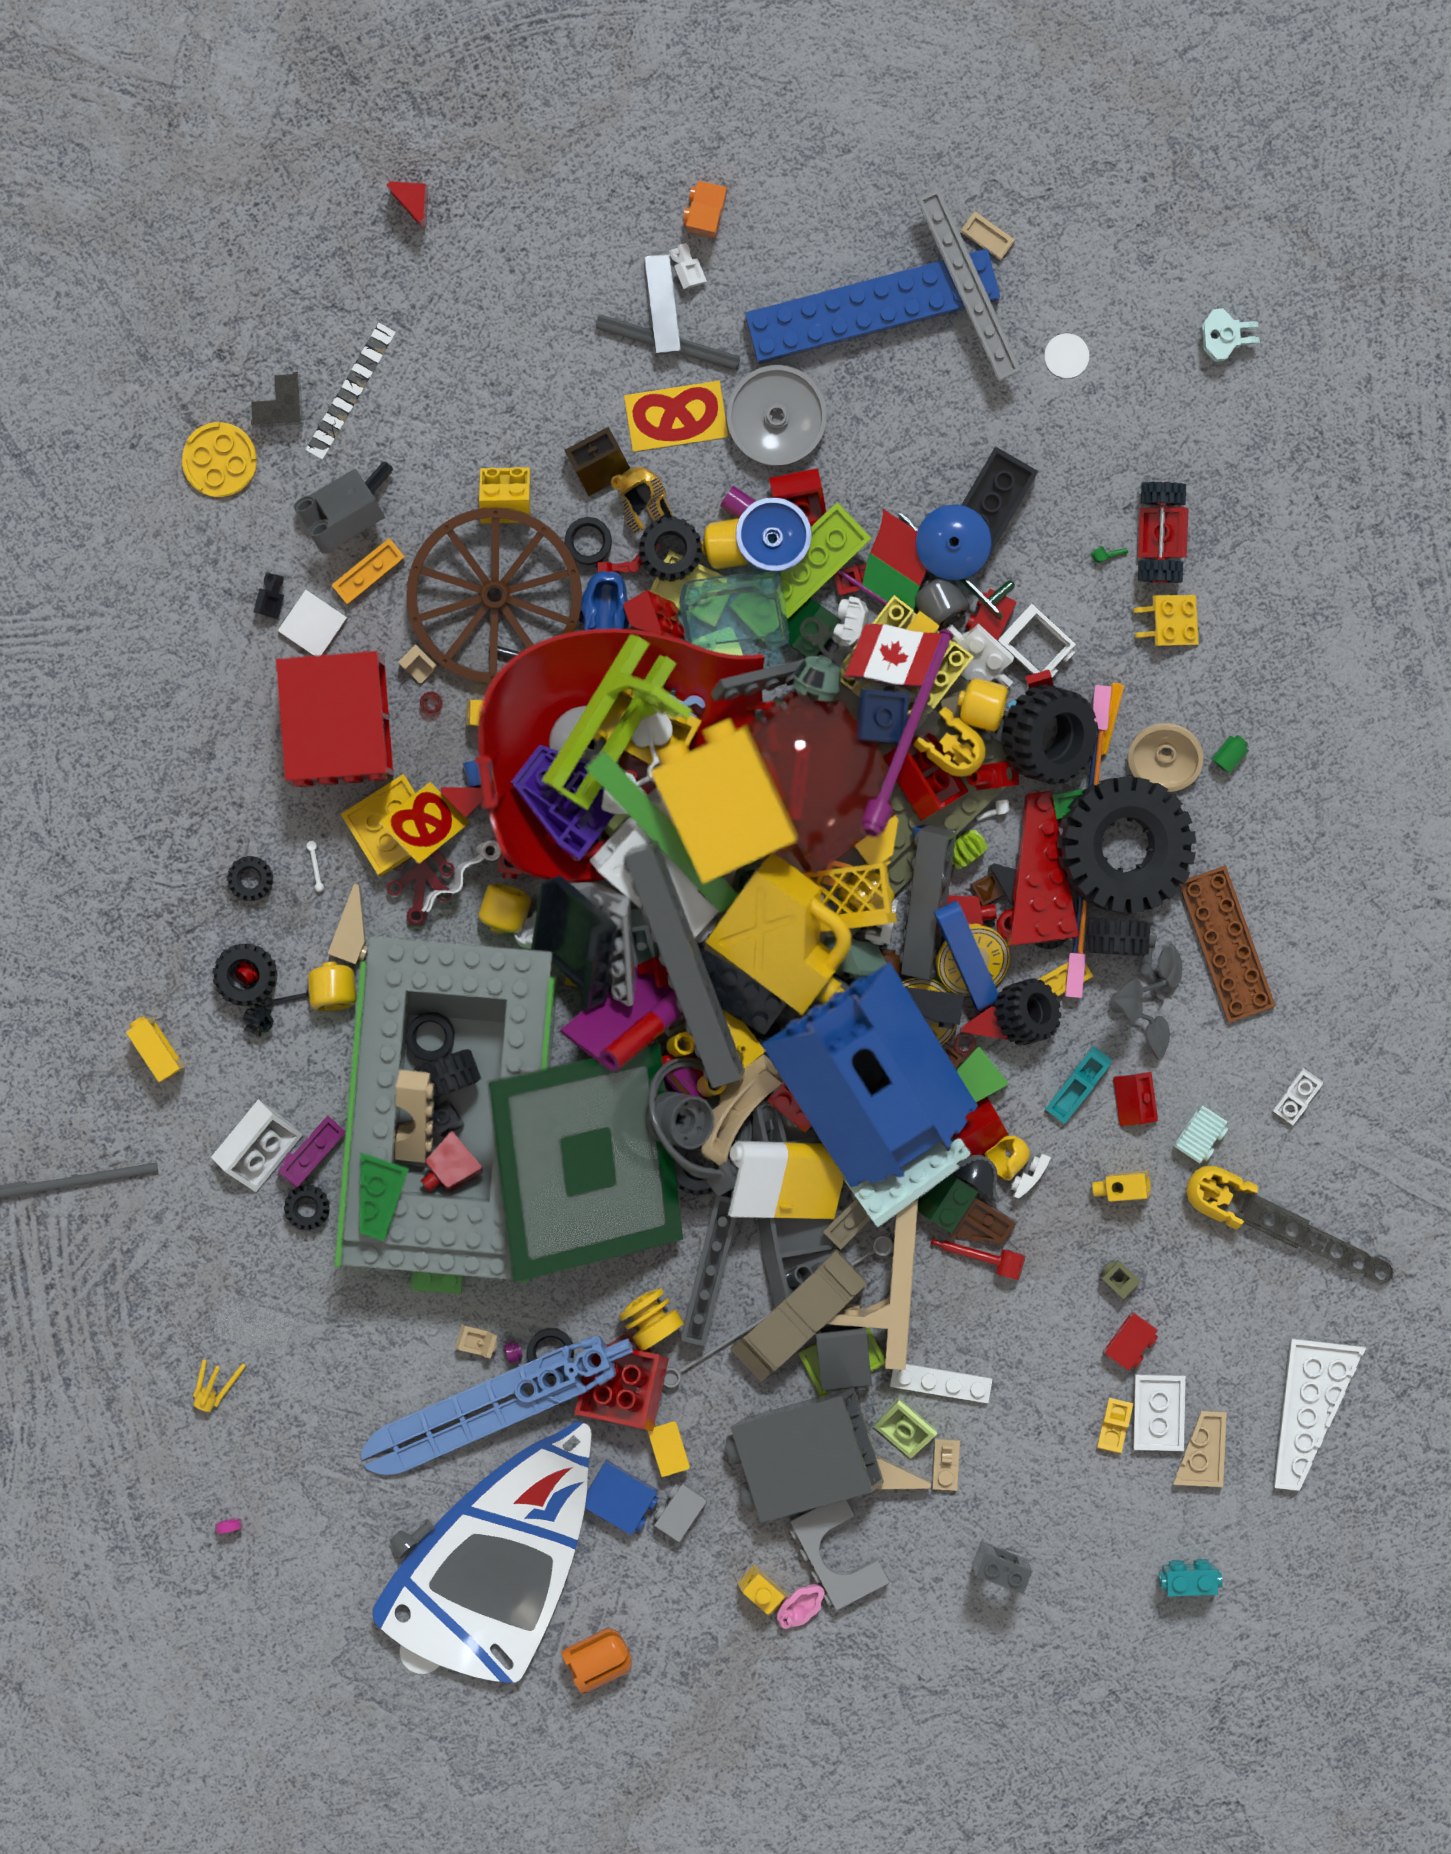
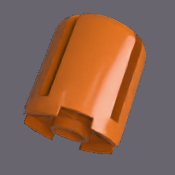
[561,1628,632,1694]

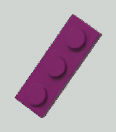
[278,1115,346,1188]

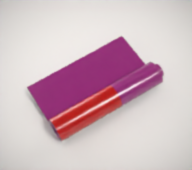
[560,967,684,1071]

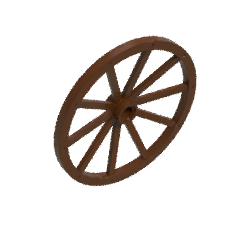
[406,507,582,683]

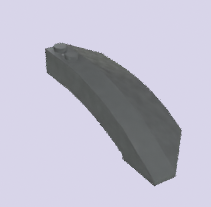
[752,1100,847,1308]

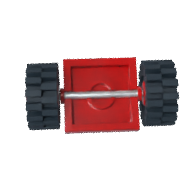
[1138,482,1189,583]

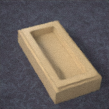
[960,211,1015,261]

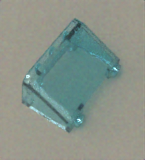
[679,571,790,651]

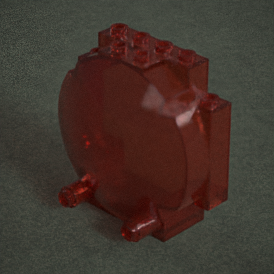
[745,690,896,874]

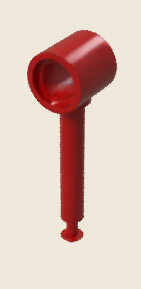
[931,1238,1026,1280]

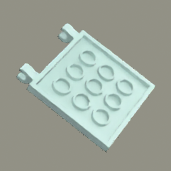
[844,1138,971,1227]

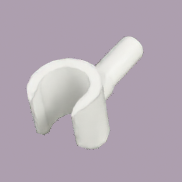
[976,800,1010,821]

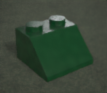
[773,598,842,657]
[917,1173,979,1234]

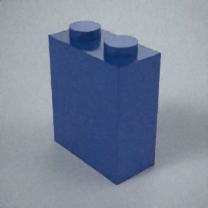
[585,1460,659,1535]

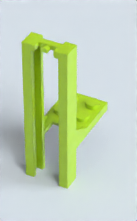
[542,635,692,810]

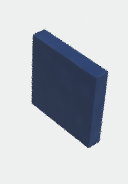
[857,689,909,744]

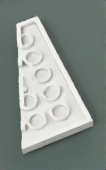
[1274,1338,1366,1491]

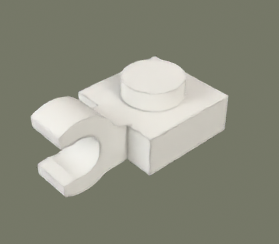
[669,243,707,289]

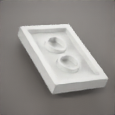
[1133,1374,1186,1451]

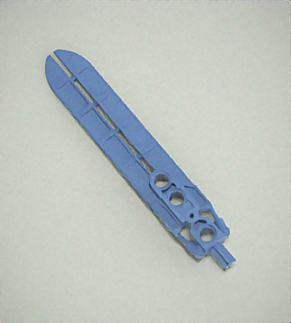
[361,1336,634,1475]

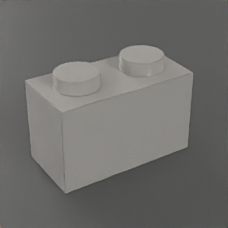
[653,1481,707,1542]

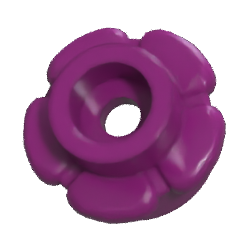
[504,1341,523,1364]

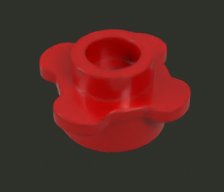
[235,961,259,986]

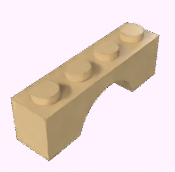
[395,1070,434,1163]

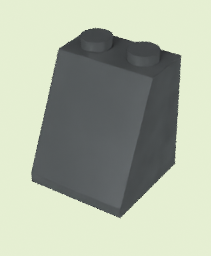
[816,1325,872,1393]

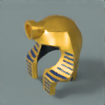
[611,467,674,534]

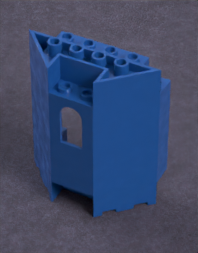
[761,962,978,1187]

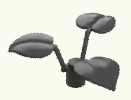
[1110,944,1182,1060]

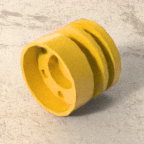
[618,1287,685,1351]

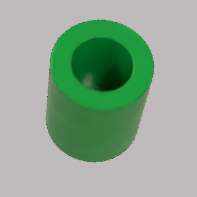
[1211,735,1249,774]

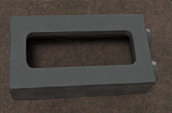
[972,1541,1032,1595]

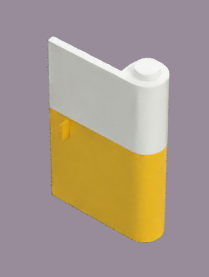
[728,1141,844,1219]

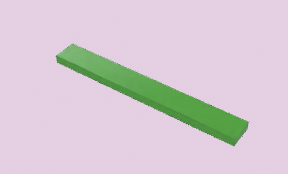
[586,751,739,913]

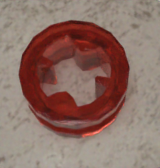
[420,691,443,714]
[953,1032,976,1055]

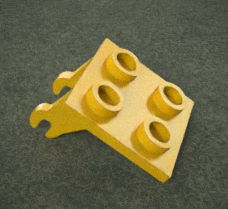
[1133,595,1199,646]

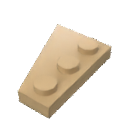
[1173,1410,1227,1487]

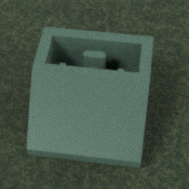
[824,936,887,979]

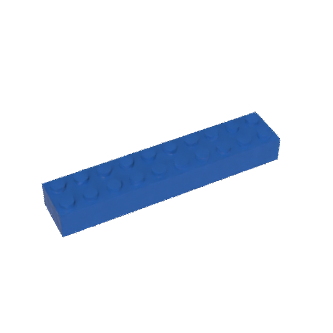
[745,248,1000,364]

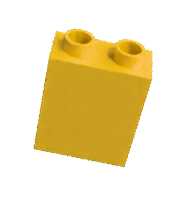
[651,718,798,883]

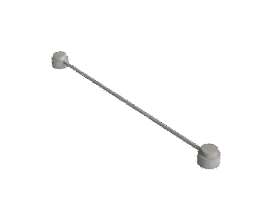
[664,1236,893,1388]

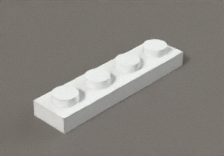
[890,1363,992,1403]

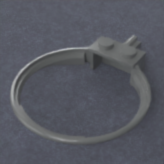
[648,1057,752,1197]

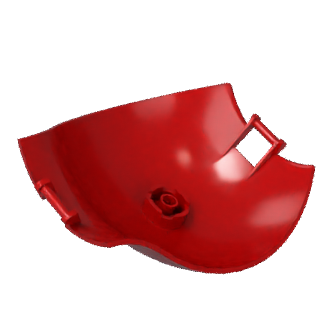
[475,629,786,883]

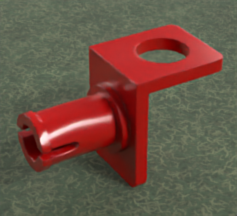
[967,761,1020,790]

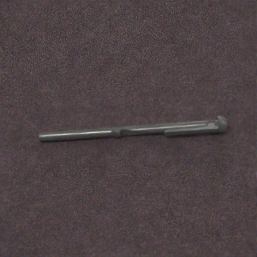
[0,1162,158,1198]

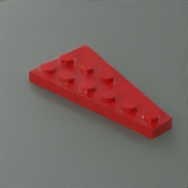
[1007,791,1079,947]

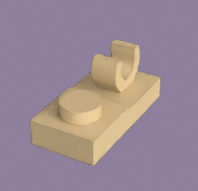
[932,1439,960,1491]

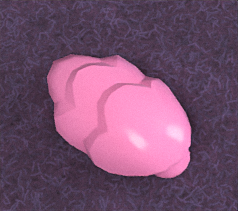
[777,1584,825,1629]

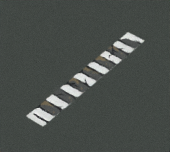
[305,323,396,460]

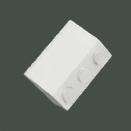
[211,1099,303,1192]

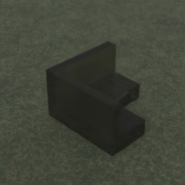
[251,372,303,428]

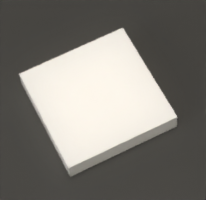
[278,590,347,656]

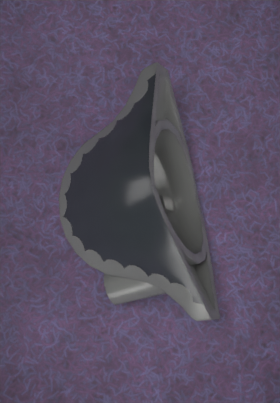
[952,1155,1000,1203]

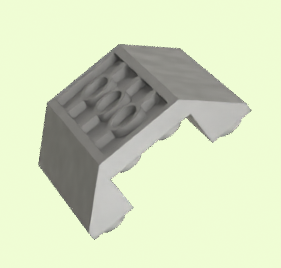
[570,883,636,1006]

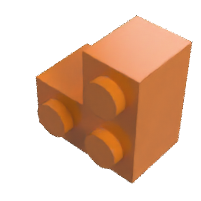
[683,180,727,239]

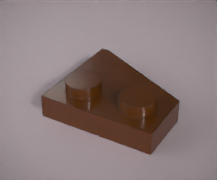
[948,1196,1017,1244]

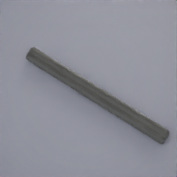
[596,315,740,370]

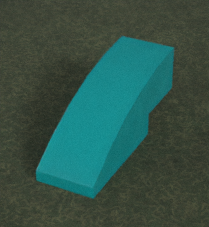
[1045,1045,1112,1124]

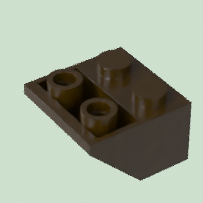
[564,426,630,496]

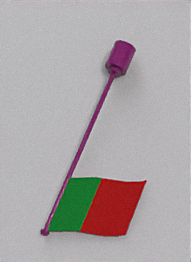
[720,486,927,612]

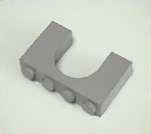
[788,1499,890,1611]

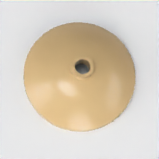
[1128,723,1204,792]

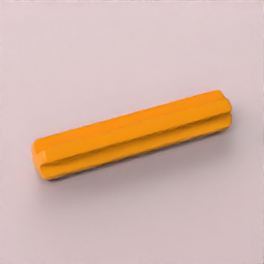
[1098,682,1124,756]

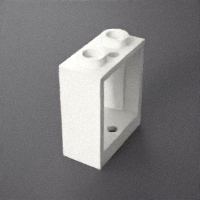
[998,604,1076,677]

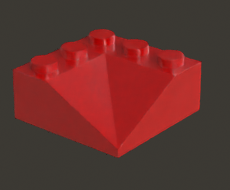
[574,1344,669,1432]

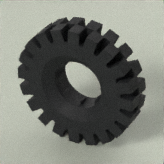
[1057,777,1196,913]

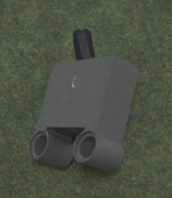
[294,461,393,554]

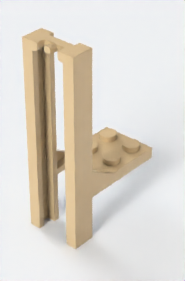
[826,1198,918,1370]

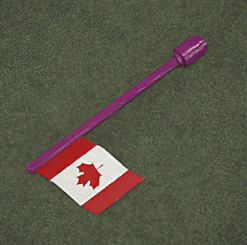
[843,624,953,837]

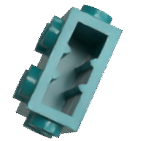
[1159,1559,1222,1597]

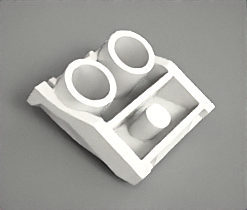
[833,597,869,651]

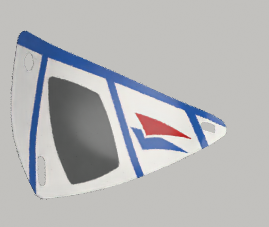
[373,1422,591,1683]

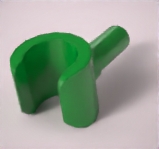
[1091,546,1128,563]

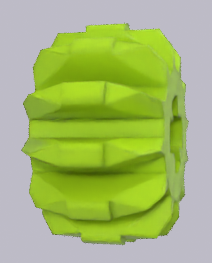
[952,830,988,869]

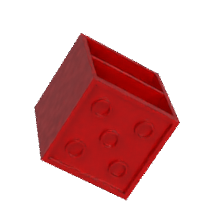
[276,651,394,787]

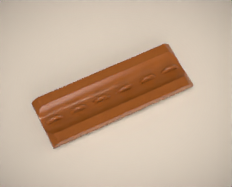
[1179,865,1276,1023]

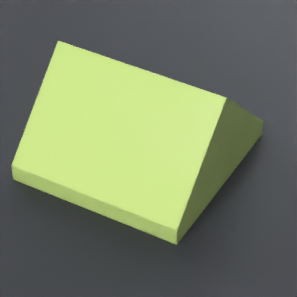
[873,1397,937,1459]

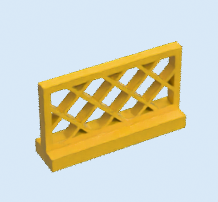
[802,863,897,932]

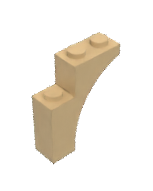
[701,1054,782,1166]

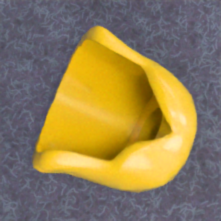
[985,1135,1030,1181]

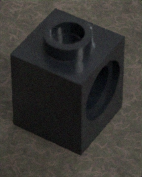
[429,1100,465,1138]

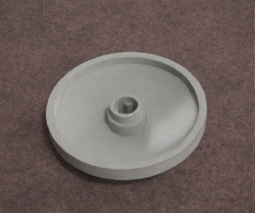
[727,365,827,466]

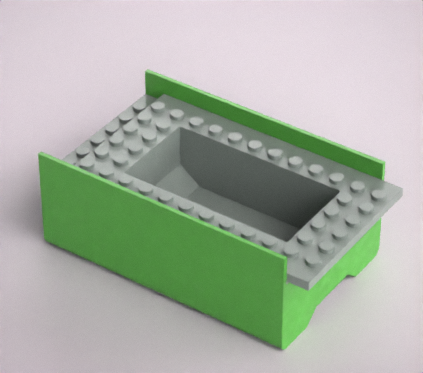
[335,937,558,1294]

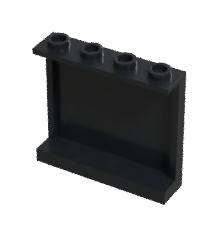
[531,875,618,1011]

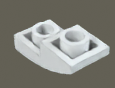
[1273,1068,1323,1125]
[1011,1153,1051,1198]

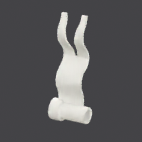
[421,841,501,912]

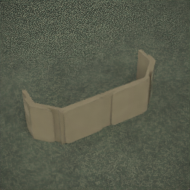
[730,1249,867,1382]

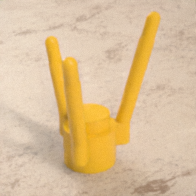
[193,1359,246,1412]

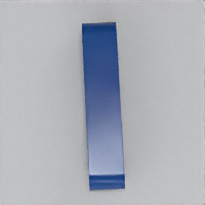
[933,900,998,1012]

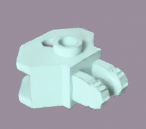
[1202,308,1260,362]

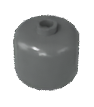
[915,578,970,630]

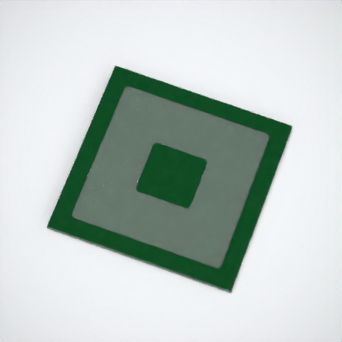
[488,1043,683,1283]

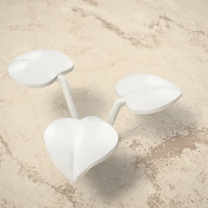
[602,713,672,814]

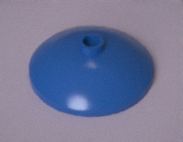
[736,498,811,572]
[916,505,991,580]

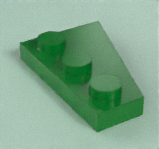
[360,1152,409,1241]

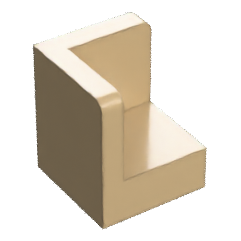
[398,644,438,683]

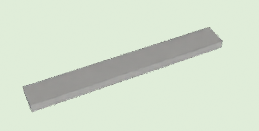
[916,188,1022,382]

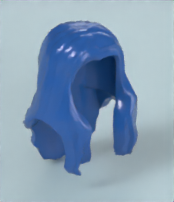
[579,571,629,631]

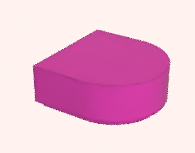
[215,1517,242,1534]

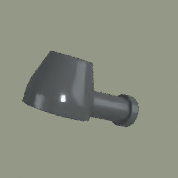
[390,1519,435,1559]

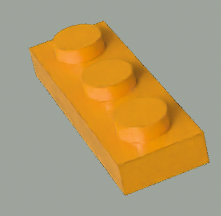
[332,538,406,605]

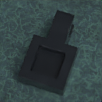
[253,573,285,619]

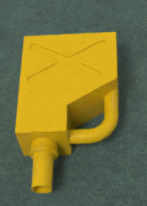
[706,852,851,1015]

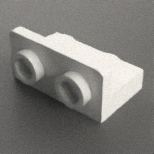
[865,899,898,945]

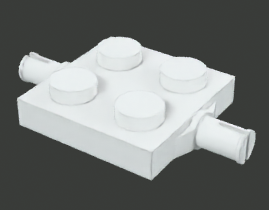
[946,624,1014,688]

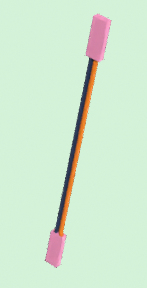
[1065,685,1111,998]

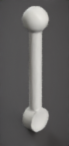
[306,841,324,892]

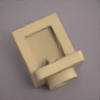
[455,1324,497,1359]

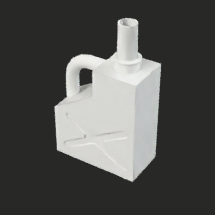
[590,786,736,943]

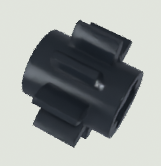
[242,1004,274,1037]

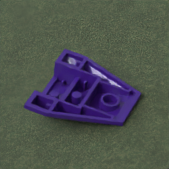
[511,745,615,861]

